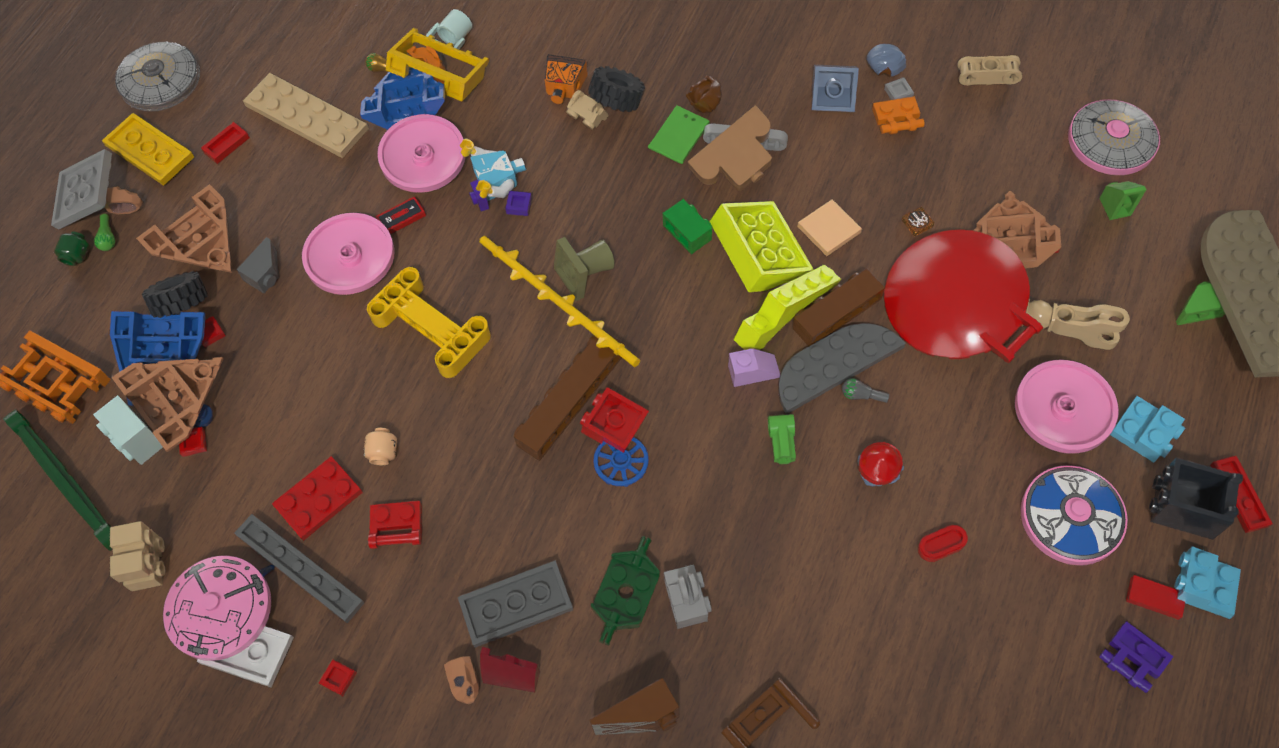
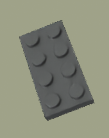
[458,560,573,648]

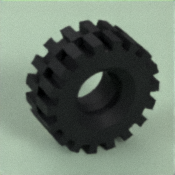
[588,66,645,112]
[142,271,208,318]

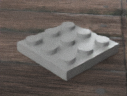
[51,149,112,229]

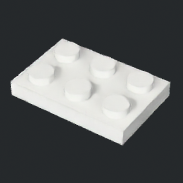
[197,627,294,687]

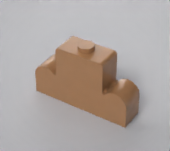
[688,105,772,191]

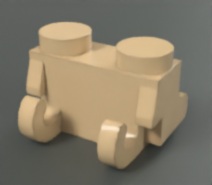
[566,90,608,130]

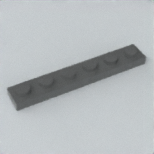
[234,514,364,623]

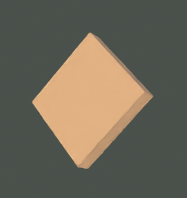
[797,200,862,256]

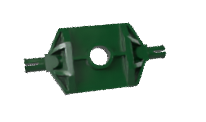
[590,536,660,646]

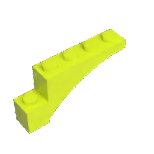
[734,265,841,350]

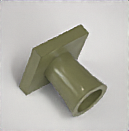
[554,237,614,301]

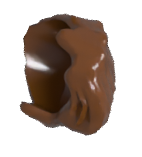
[686,75,722,113]

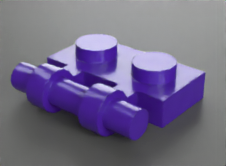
[1099,621,1174,693]

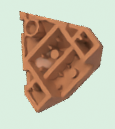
[136,184,232,273]
[973,191,1061,269]
[111,357,223,452]

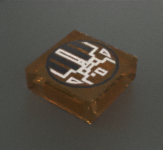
[902,207,934,237]

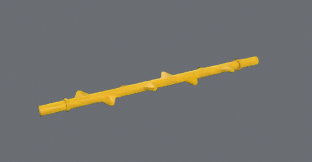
[479,236,640,367]

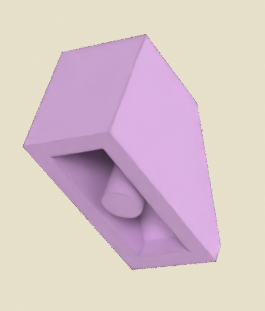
[728,349,780,387]

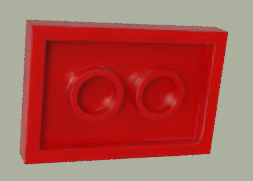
[272,456,363,541]

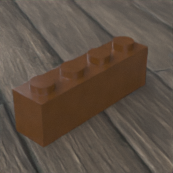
[793,268,885,346]

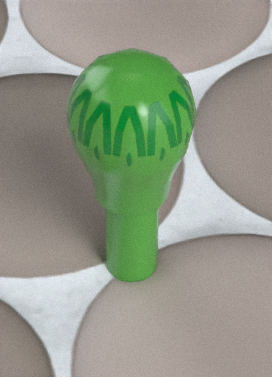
[94,214,116,251]

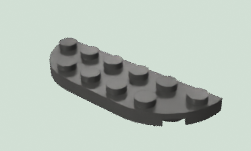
[778,324,906,415]

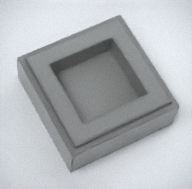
[884,78,914,100]

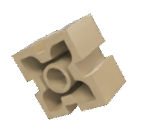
[110,521,165,591]

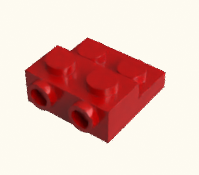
[580,387,649,453]

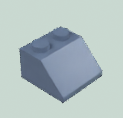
[812,65,859,112]

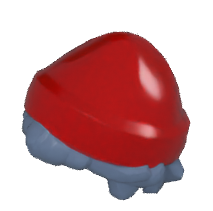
[858,442,904,487]

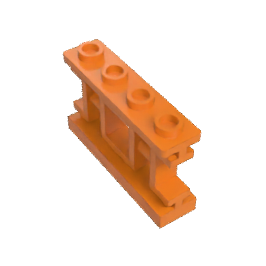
[0,330,111,424]

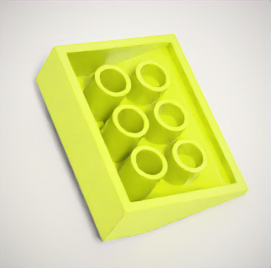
[710,201,814,292]

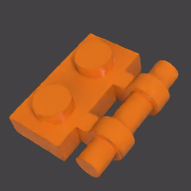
[872,96,925,135]

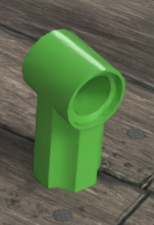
[768,414,796,464]

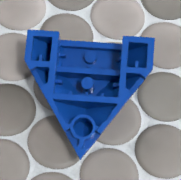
[360,67,445,130]

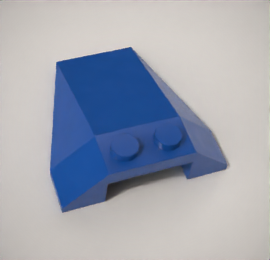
[110,311,205,406]

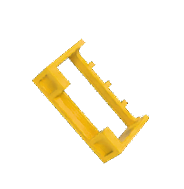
[386,28,489,102]

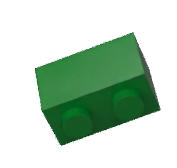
[663,199,713,254]

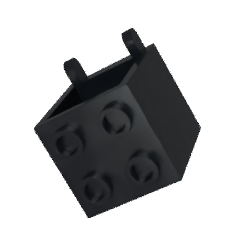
[1149,458,1243,540]

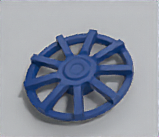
[593,438,649,487]

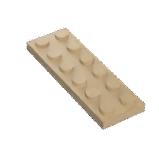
[243,73,369,158]

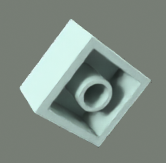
[93,395,163,465]

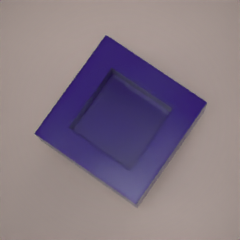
[469,180,489,212]
[506,191,532,216]

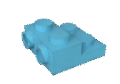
[1110,396,1185,463]
[1175,547,1241,619]

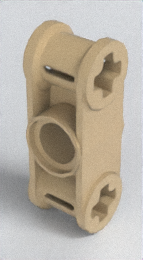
[958,55,1022,86]

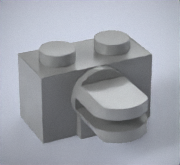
[664,565,711,629]

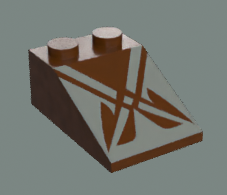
[589,678,679,735]

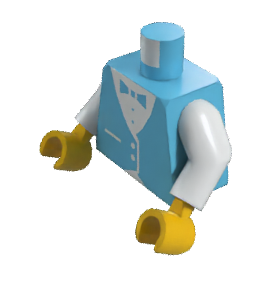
[460,139,526,201]

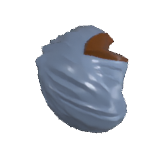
[867,44,906,77]

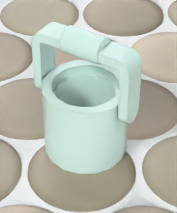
[426,9,472,50]

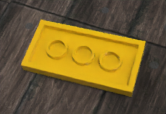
[102,113,194,186]

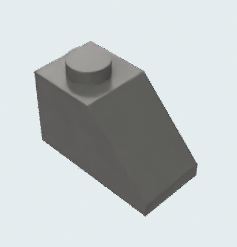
[237,237,279,293]

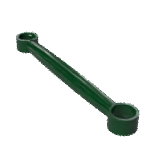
[3,409,113,551]

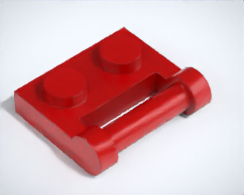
[368,501,422,549]

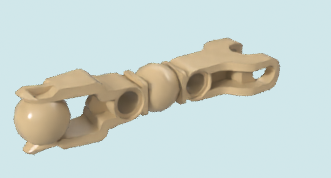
[1021,299,1130,350]

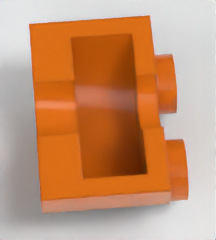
[406,46,446,84]

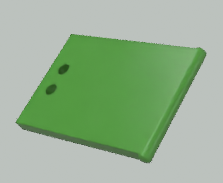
[648,105,710,164]

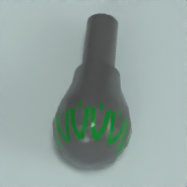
[842,378,889,403]

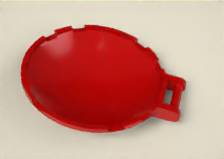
[884,230,1043,363]

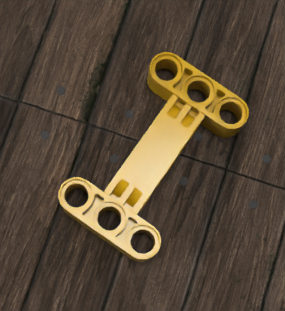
[367,267,491,378]

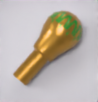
[365,53,388,72]

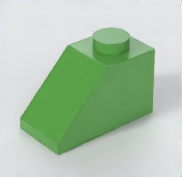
[1099,181,1146,220]
[1176,282,1225,325]

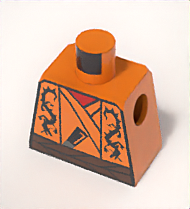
[545,54,588,104]

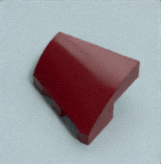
[480,647,540,693]

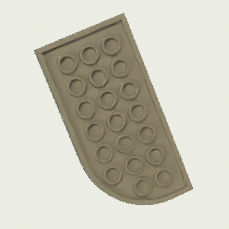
[1201,210,1279,378]

